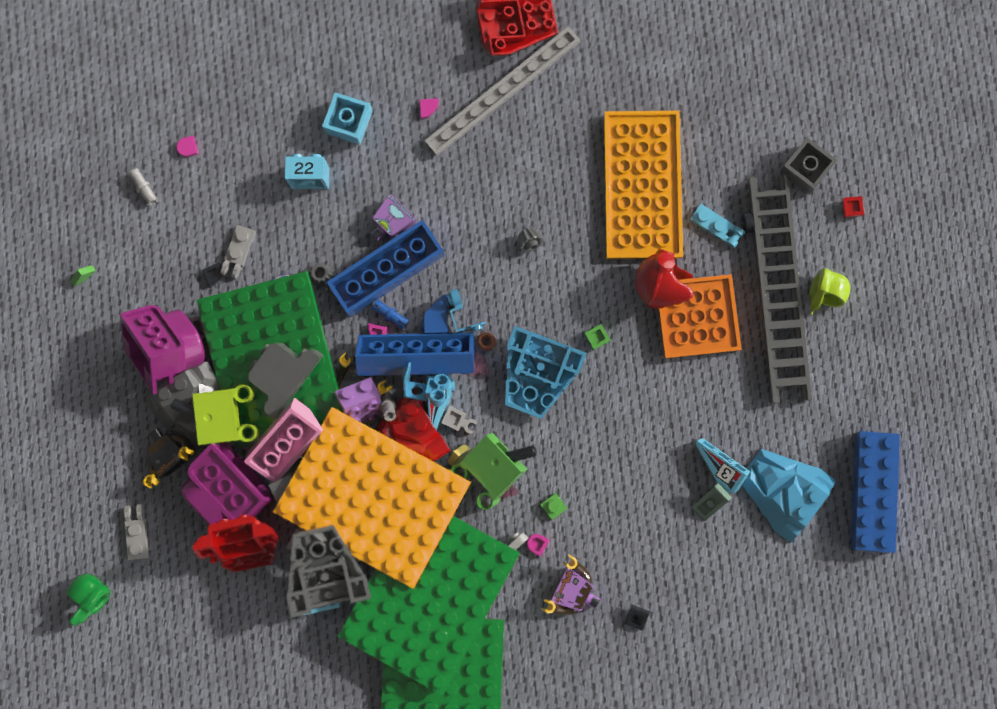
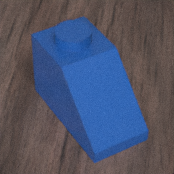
[421,294,449,333]

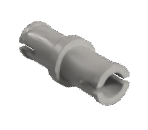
[128,168,158,206]
[380,392,396,421]

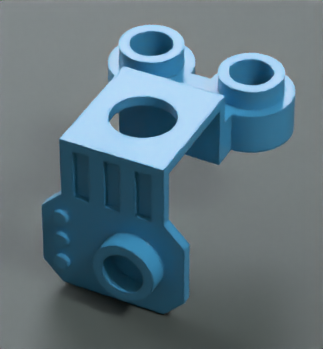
[447,289,486,333]
[402,362,449,407]

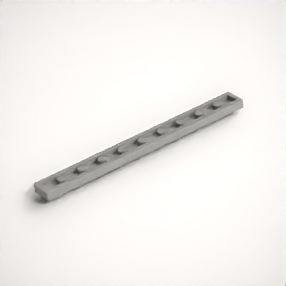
[425,26,580,156]

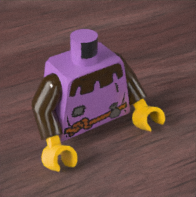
[541,555,600,615]

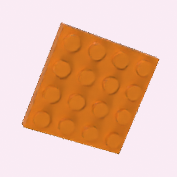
[658,274,742,359]

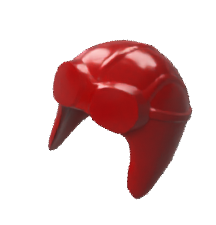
[634,249,693,309]

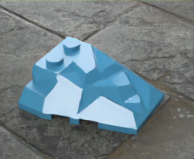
[505,326,587,419]
[742,449,836,543]

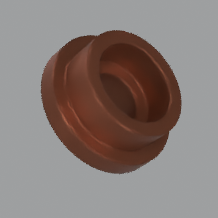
[477,332,496,351]

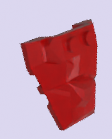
[374,389,451,462]
[193,515,278,572]

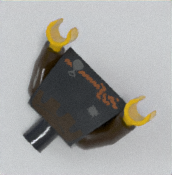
[336,353,392,400]
[143,428,195,489]

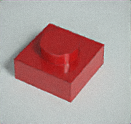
[841,196,864,218]

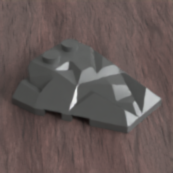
[145,361,219,456]
[287,524,371,618]

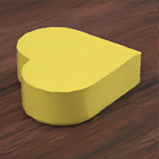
[448,445,470,466]

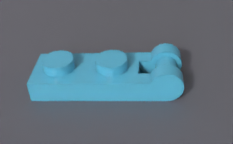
[690,204,745,248]

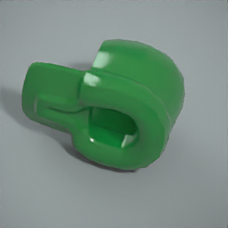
[65,573,111,627]

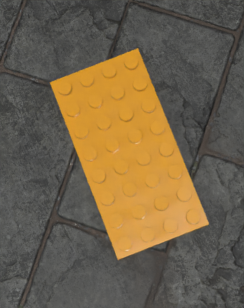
[604,111,683,259]

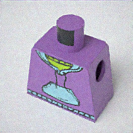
[371,194,417,241]

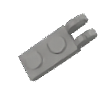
[220,225,256,279]
[124,504,149,560]

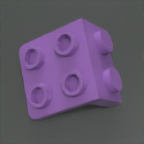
[335,377,381,423]

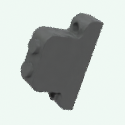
[248,342,324,419]

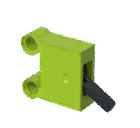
[171,385,259,445]

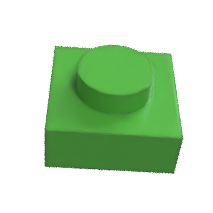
[584,324,611,350]
[540,493,568,520]

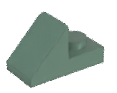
[692,483,732,521]

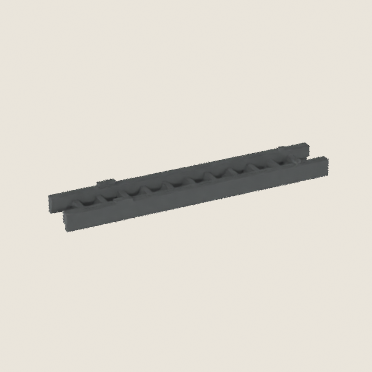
[748,174,812,404]

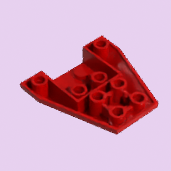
[476,0,558,56]

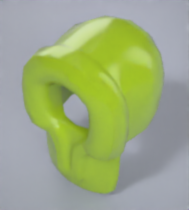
[809,268,851,315]

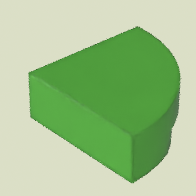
[71,265,96,286]

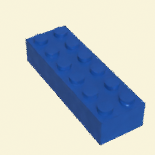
[327,220,445,317]
[355,332,475,377]
[850,431,900,553]

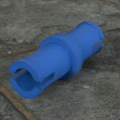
[371,299,409,330]

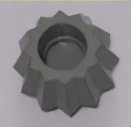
[518,227,544,253]
[309,262,335,288]

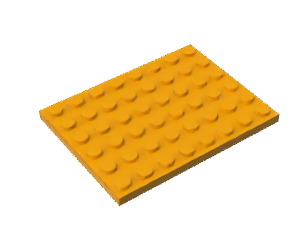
[273,407,471,589]

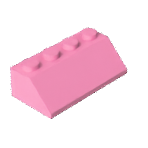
[244,398,323,483]

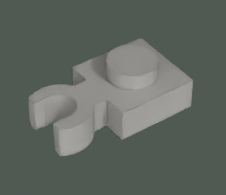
[441,406,477,434]

